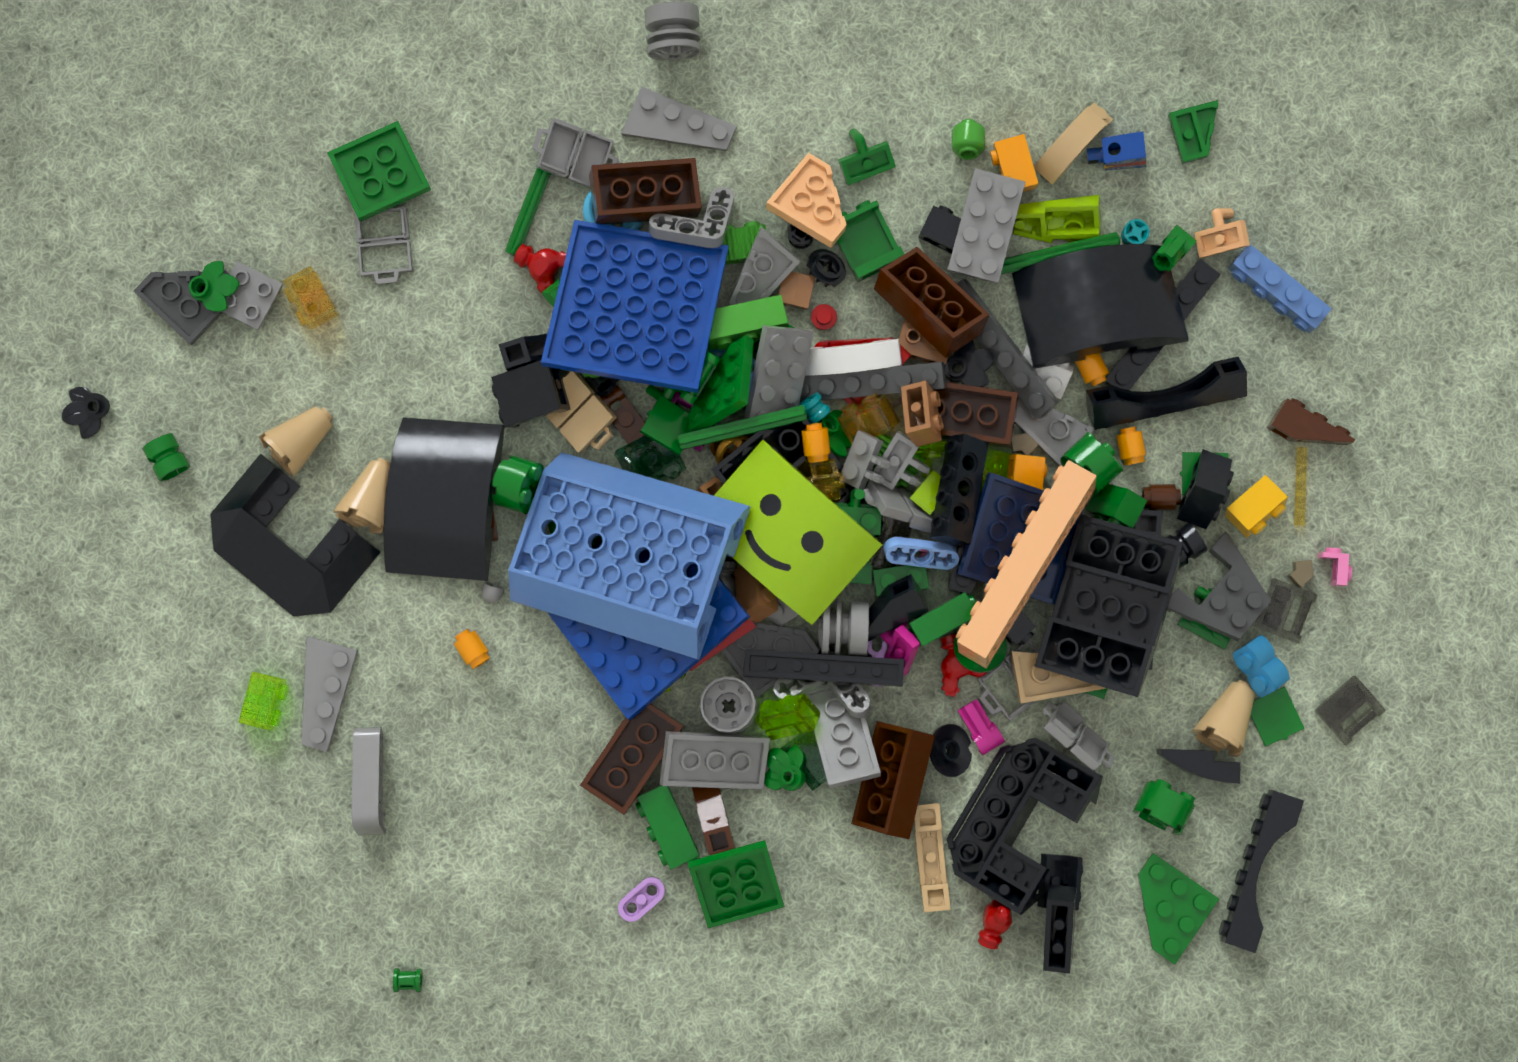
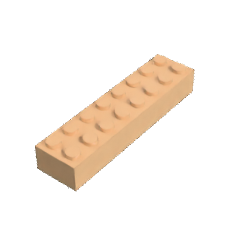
[956,460,1097,669]

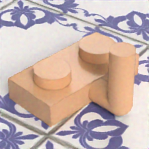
[1194,208,1250,258]

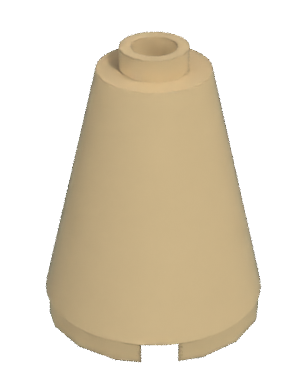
[258,406,333,476]
[333,458,390,534]
[1192,680,1255,757]

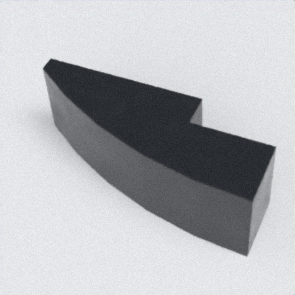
[1157,749,1240,784]

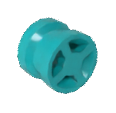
[1121,219,1150,244]
[798,392,831,424]

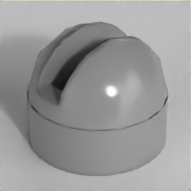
[482,582,504,603]

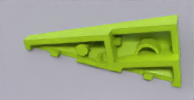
[1013,195,1101,244]

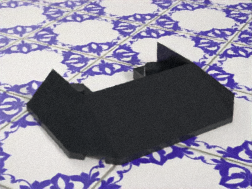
[210,454,381,616]
[947,738,1103,915]

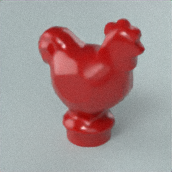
[514,244,566,293]
[940,633,987,697]
[978,899,1012,949]

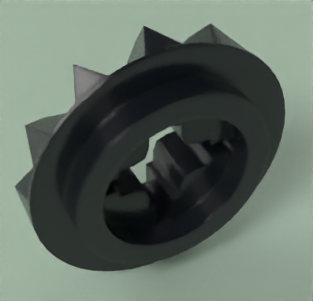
[806,249,846,287]

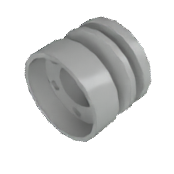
[644,1,701,60]
[818,601,869,656]
[700,676,758,734]

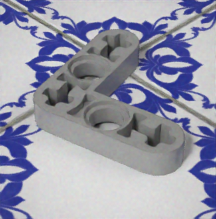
[649,187,734,248]
[773,651,870,718]

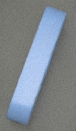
[883,537,959,570]

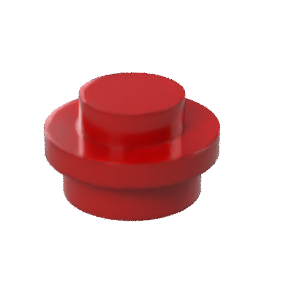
[811,304,837,330]

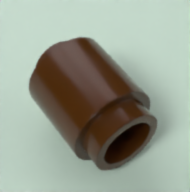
[1142,484,1181,510]

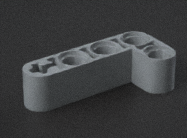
[352,727,386,836]

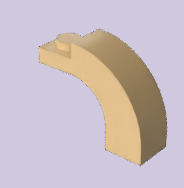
[1034,103,1113,185]

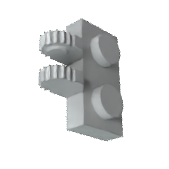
[839,430,891,490]
[874,431,931,490]

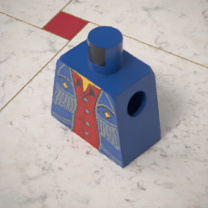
[1087,131,1146,171]

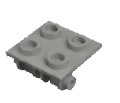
[223,261,283,330]

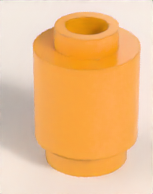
[1075,353,1109,387]
[801,423,831,463]
[1116,426,1146,466]
[453,629,490,669]

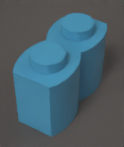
[1233,635,1290,698]

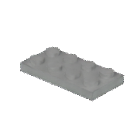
[947,168,1025,284]
[744,325,814,419]
[804,683,881,789]
[660,731,770,789]

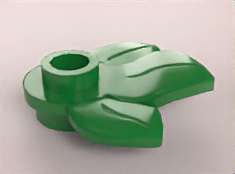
[189,261,240,312]
[816,410,855,457]
[764,744,805,791]

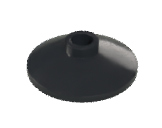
[930,724,972,777]

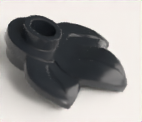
[944,340,995,387]
[61,387,110,439]

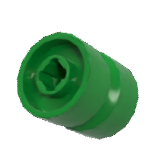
[142,433,190,482]

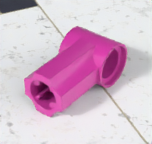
[957,699,1005,756]

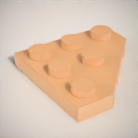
[765,153,846,248]

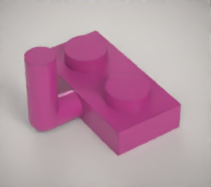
[879,622,920,676]

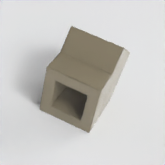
[1011,433,1039,455]
[1287,560,1313,588]

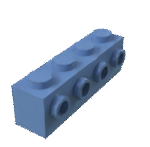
[1228,244,1332,333]

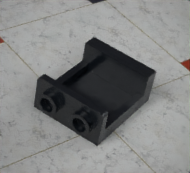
[491,360,571,428]

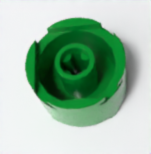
[1060,432,1123,495]
[492,455,545,514]
[1133,779,1195,835]

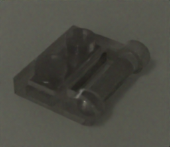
[870,516,912,568]
[1254,578,1318,644]
[1314,676,1386,746]

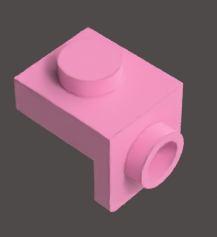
[1317,548,1352,587]

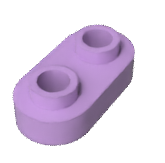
[618,877,665,922]

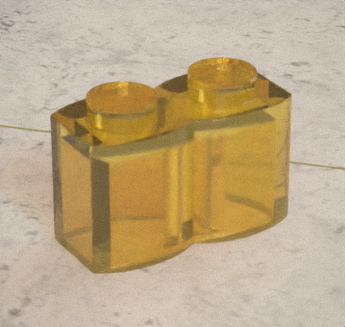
[837,394,900,445]

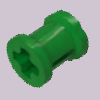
[393,968,423,992]

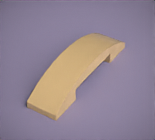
[914,803,951,912]

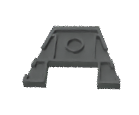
[1167,532,1271,641]

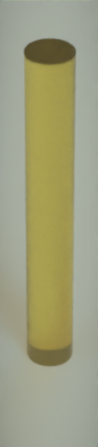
[1294,447,1307,526]

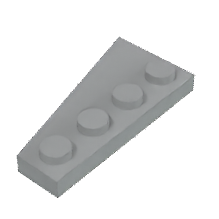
[621,87,737,151]
[302,636,358,752]

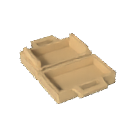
[546,371,617,453]

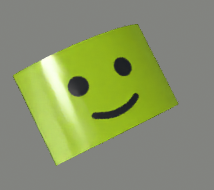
[714,440,883,625]

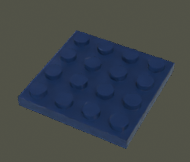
[957,473,1085,605]

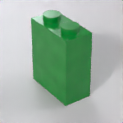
[907,592,976,648]

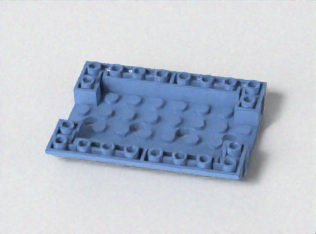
[508,452,751,660]

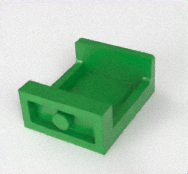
[837,200,904,283]

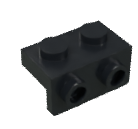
[1037,853,1083,911]

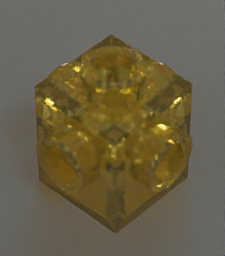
[806,459,844,501]

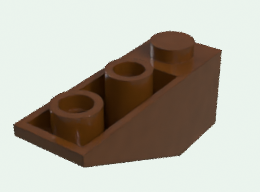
[1267,398,1355,445]
[692,787,736,856]

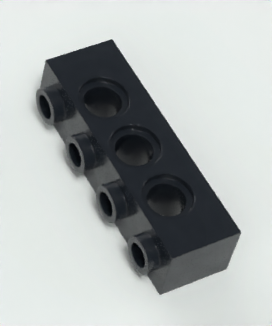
[930,433,989,546]

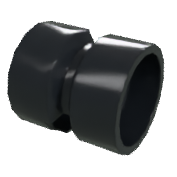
[1166,523,1207,570]

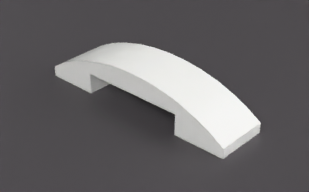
[805,338,902,376]

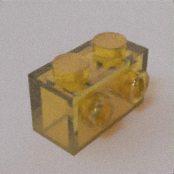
[283,266,339,329]

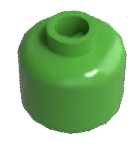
[952,119,985,160]

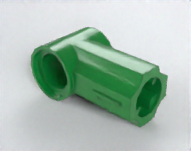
[1152,224,1197,271]

